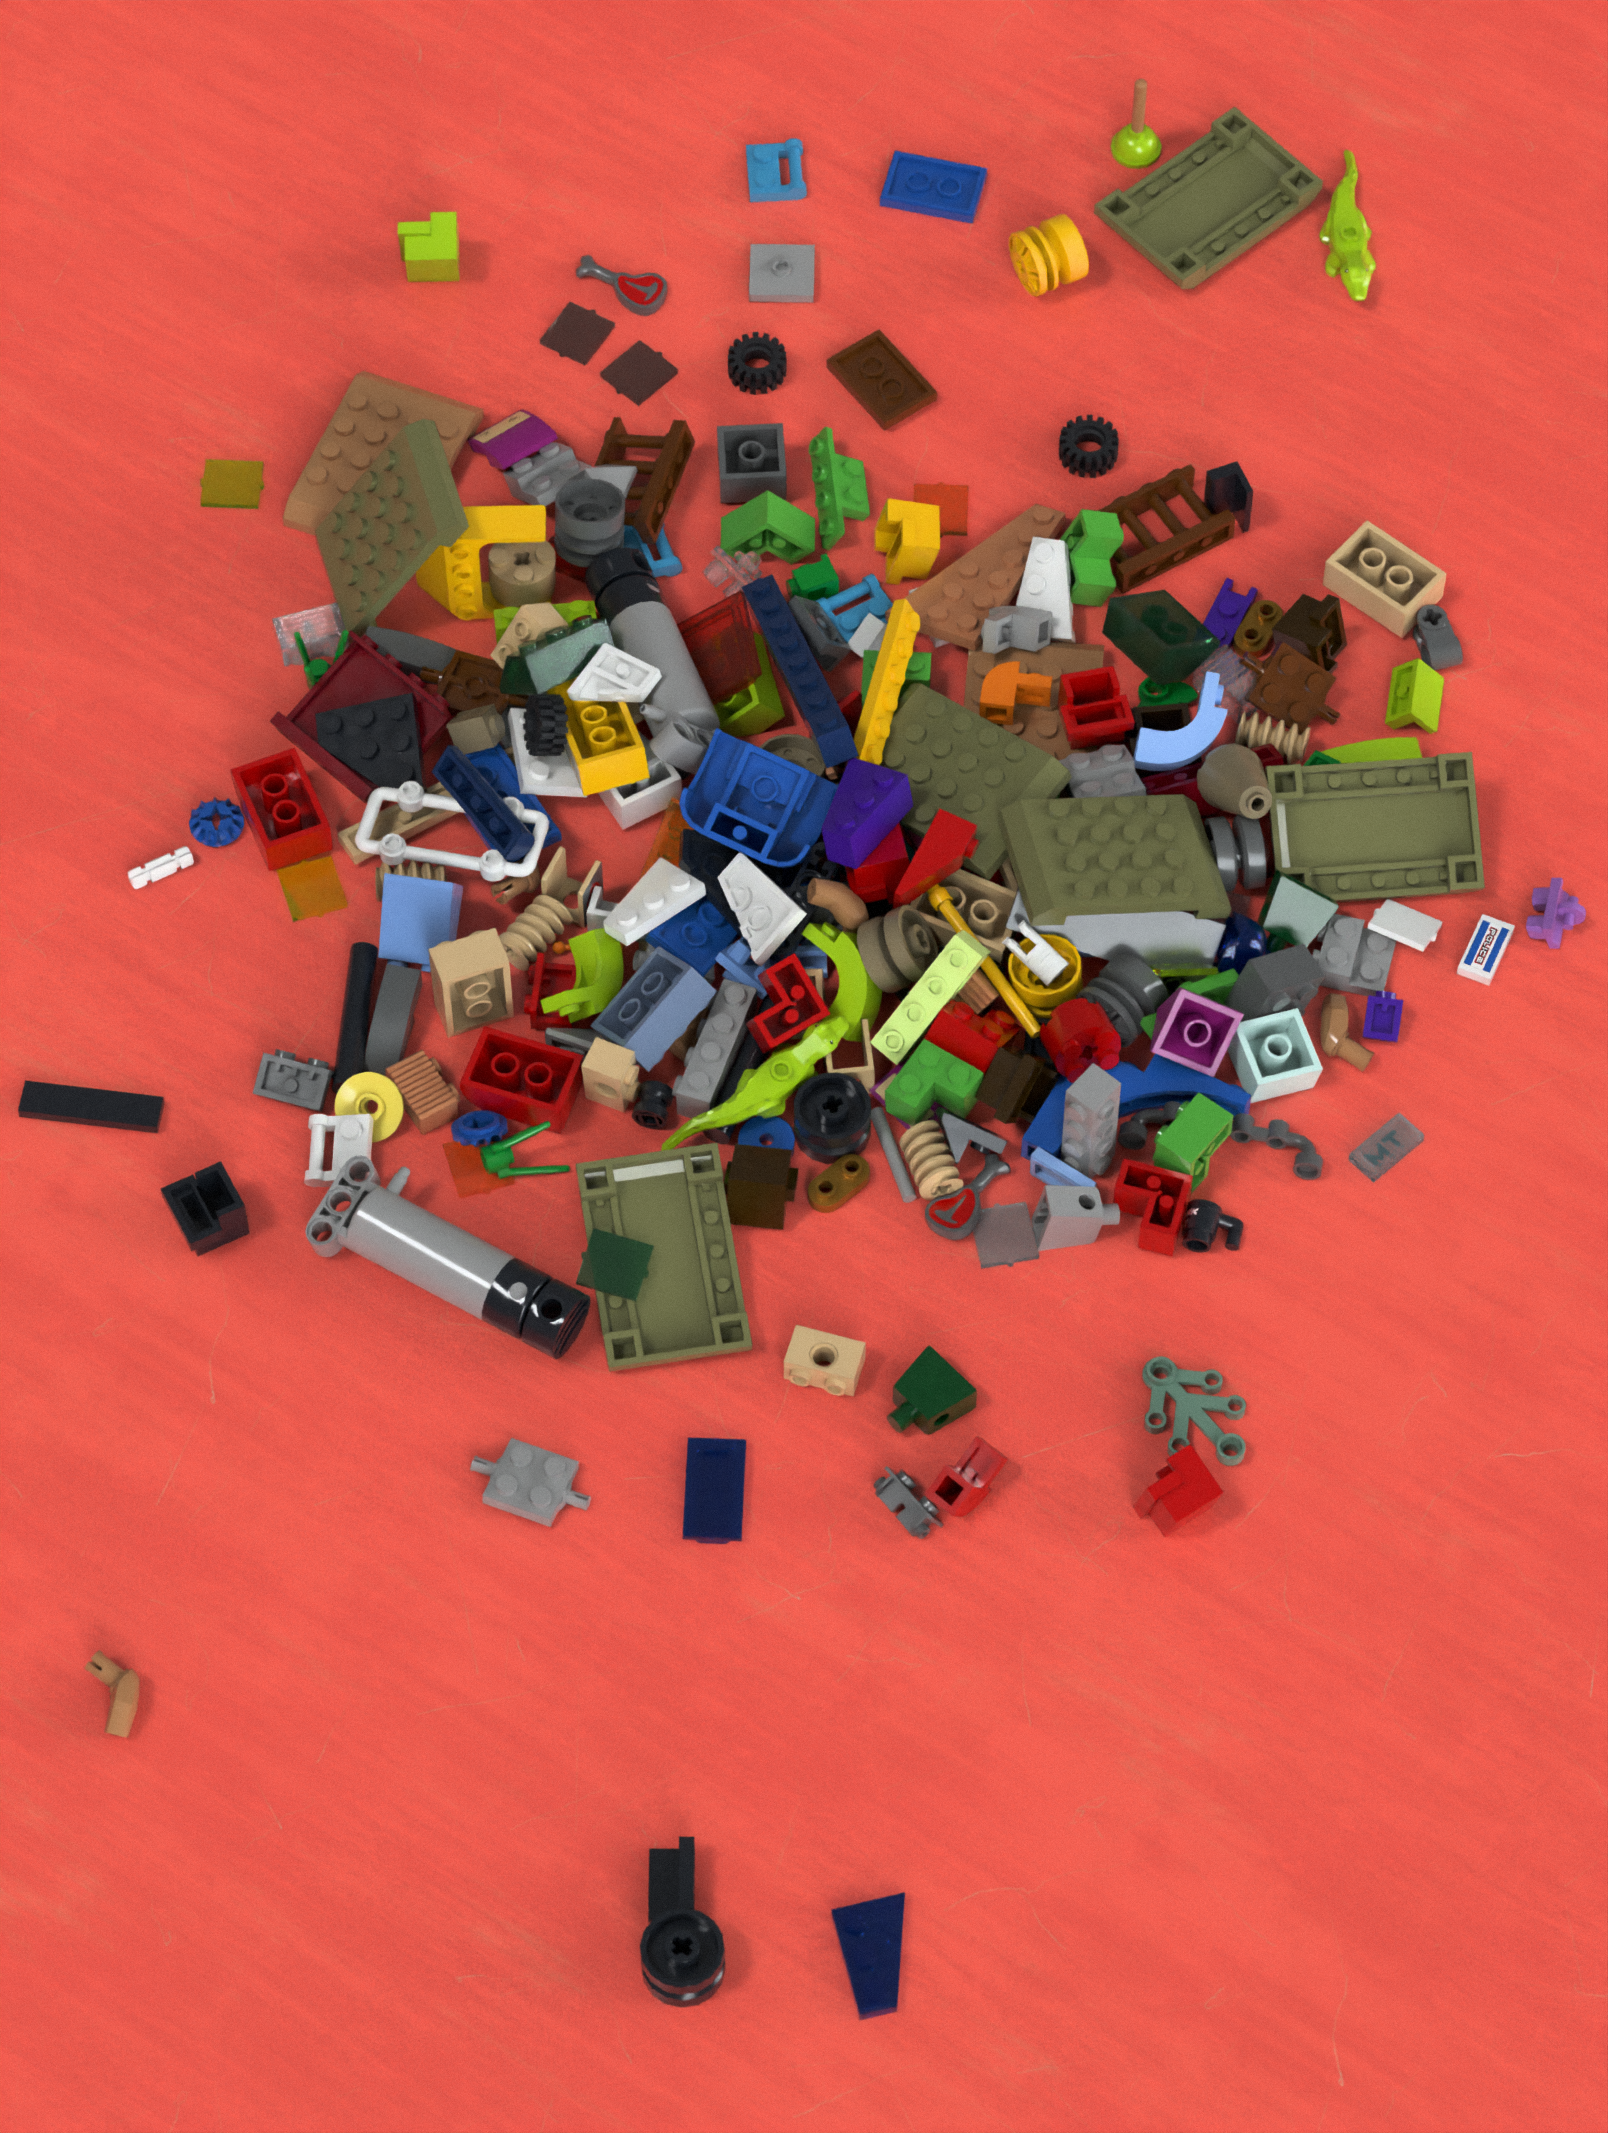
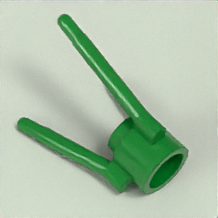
[294,630,349,689]
[479,1121,570,1180]

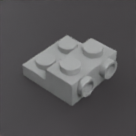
[503,442,592,506]
[1059,744,1146,798]
[1312,913,1397,996]

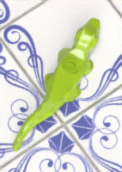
[1319,150,1376,301]
[661,1016,849,1151]

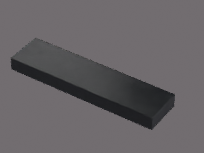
[18,1081,165,1133]

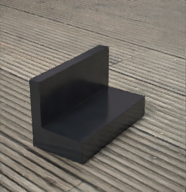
[1204,461,1253,533]
[648,1837,695,1923]

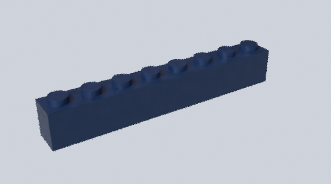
[741,575,859,768]

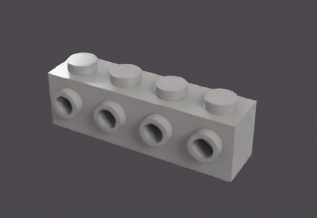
[672,979,757,1119]
[1061,1063,1121,1179]

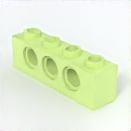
[870,930,991,1065]

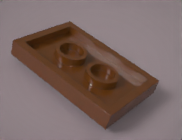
[827,329,937,431]

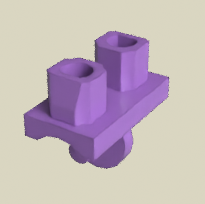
[1526,878,1586,949]

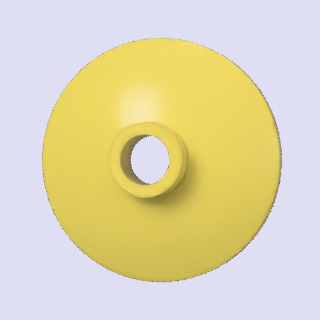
[334,1072,404,1143]

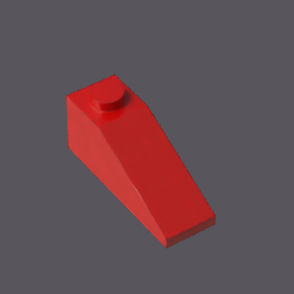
[893,808,980,909]

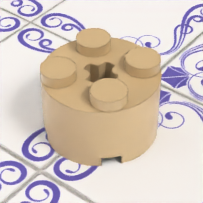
[488,540,556,607]

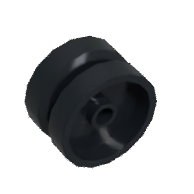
[794,1072,871,1164]
[640,1908,726,2008]

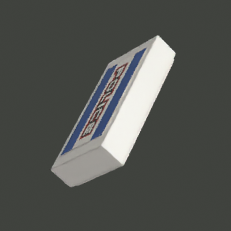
[1457,914,1515,986]

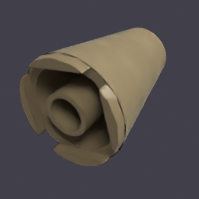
[1197,743,1272,819]

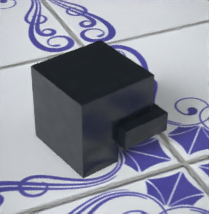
[161,1161,250,1256]

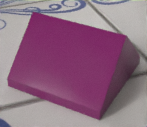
[1150,987,1244,1077]

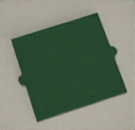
[576,1228,654,1302]

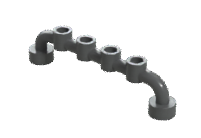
[1118,1101,1323,1180]

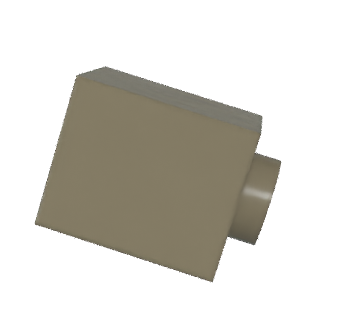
[446,704,506,754]

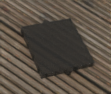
[540,302,615,365]
[600,340,678,406]

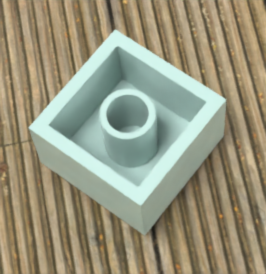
[1227,1008,1323,1103]

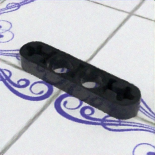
[769,842,840,962]

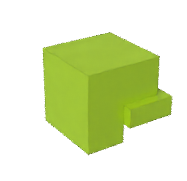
[398,212,460,282]

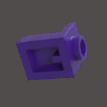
[1362,991,1403,1043]

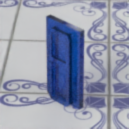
[683,1438,746,1544]

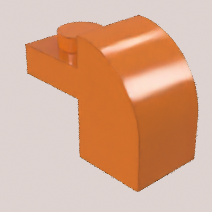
[979,661,1052,725]

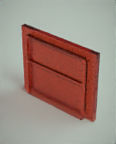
[677,590,762,705]

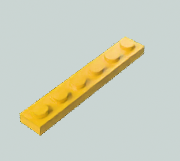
[848,599,920,765]

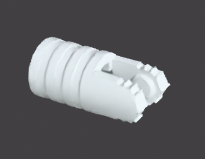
[1002,920,1069,986]

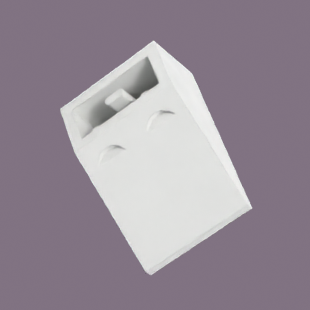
[598,730,682,830]

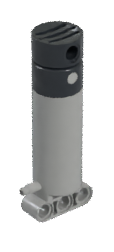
[584,547,720,775]
[305,1156,590,1359]

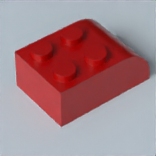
[230,747,333,871]
[459,1026,584,1134]

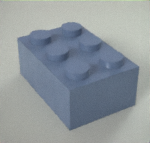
[591,946,717,1072]

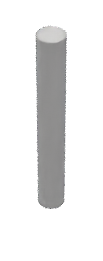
[871,1107,917,1203]

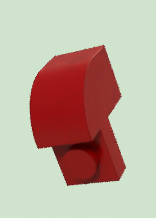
[925,1436,1008,1517]

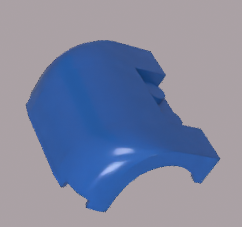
[679,728,839,868]

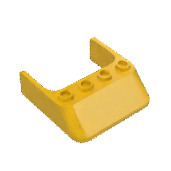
[416,505,551,620]

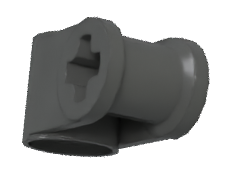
[1413,604,1463,670]

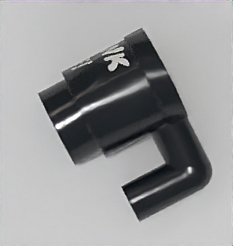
[1182,1199,1244,1253]

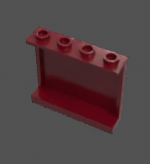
[270,630,454,805]

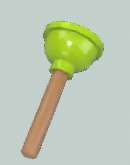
[1111,79,1162,169]

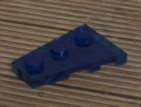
[831,1892,905,2020]

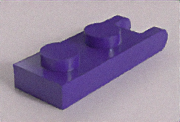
[1193,578,1259,661]

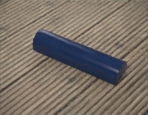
[432,745,535,860]

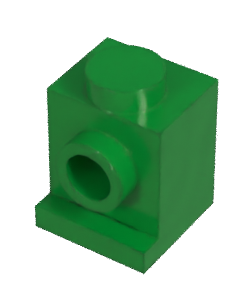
[786,553,839,601]

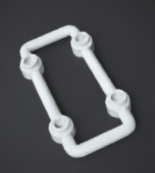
[355,781,549,882]

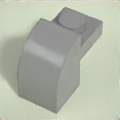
[981,606,1052,654]

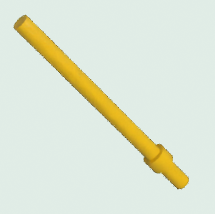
[927,884,1041,1039]

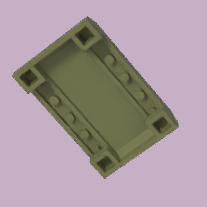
[1094,107,1323,289]
[315,419,469,645]
[832,684,1072,881]
[1265,752,1485,903]
[997,794,1232,926]
[576,1143,752,1372]

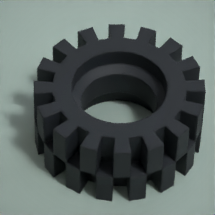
[728,332,786,395]
[1059,415,1119,478]
[523,694,568,756]

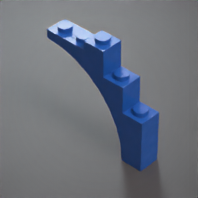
[1021,1054,1251,1161]

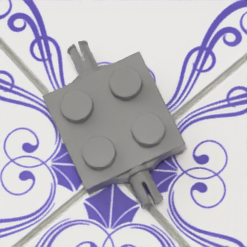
[470,1438,591,1527]

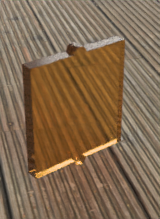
[913,482,968,538]
[443,1139,516,1199]

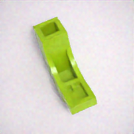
[802,922,882,1042]
[540,928,624,1023]

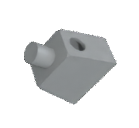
[1031,1185,1120,1251]

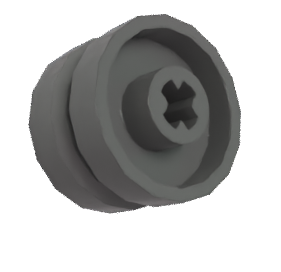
[1204,815,1266,892]

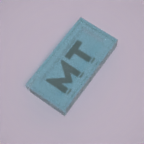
[1348,1113,1424,1183]

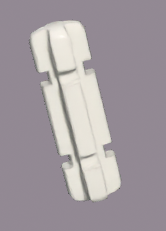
[127,846,194,889]

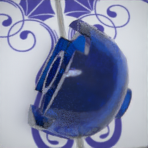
[1209,911,1271,975]

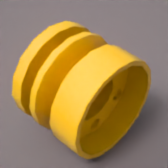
[1009,214,1089,297]
[1008,934,1083,1019]

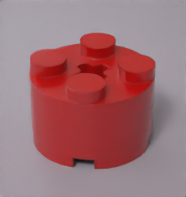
[1039,998,1121,1083]

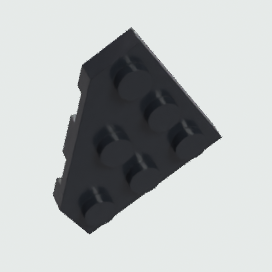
[315,693,427,792]
[678,828,782,937]

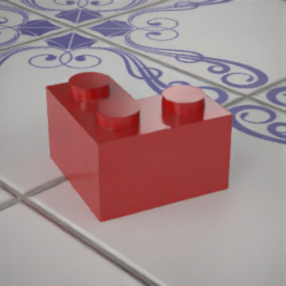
[746,953,830,1054]
[924,999,1022,1077]
[1113,1158,1193,1257]

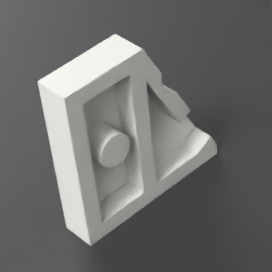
[567,643,662,702]

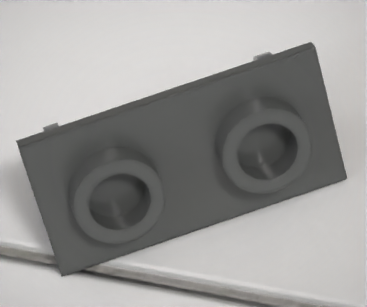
[873,1466,943,1539]

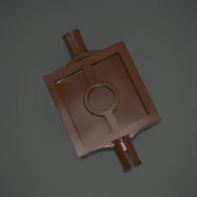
[1239,641,1340,735]
[420,650,531,716]

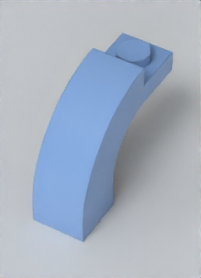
[1133,671,1228,771]

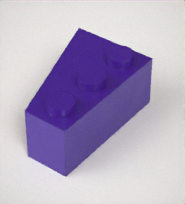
[821,758,913,869]

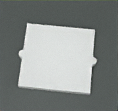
[1367,899,1443,952]

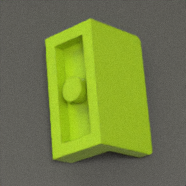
[1385,658,1444,734]

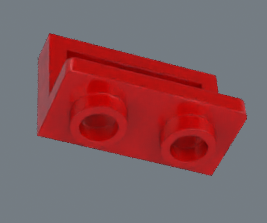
[524,952,576,1030]

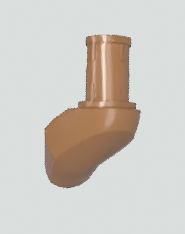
[491,858,541,905]
[807,878,869,934]
[1320,993,1374,1072]
[85,1650,140,1738]

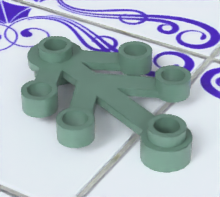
[1142,1356,1246,1466]

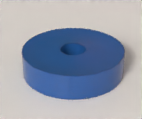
[738,1116,795,1158]

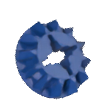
[189,797,244,847]
[451,1110,508,1147]

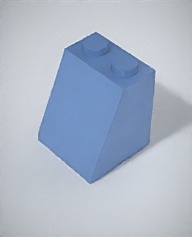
[378,873,464,972]

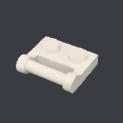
[304,1114,373,1187]

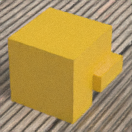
[874,498,940,585]

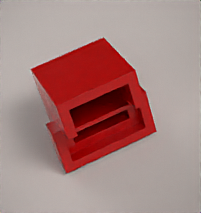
[1057,665,1135,750]
[844,823,910,904]
[1133,1444,1224,1537]

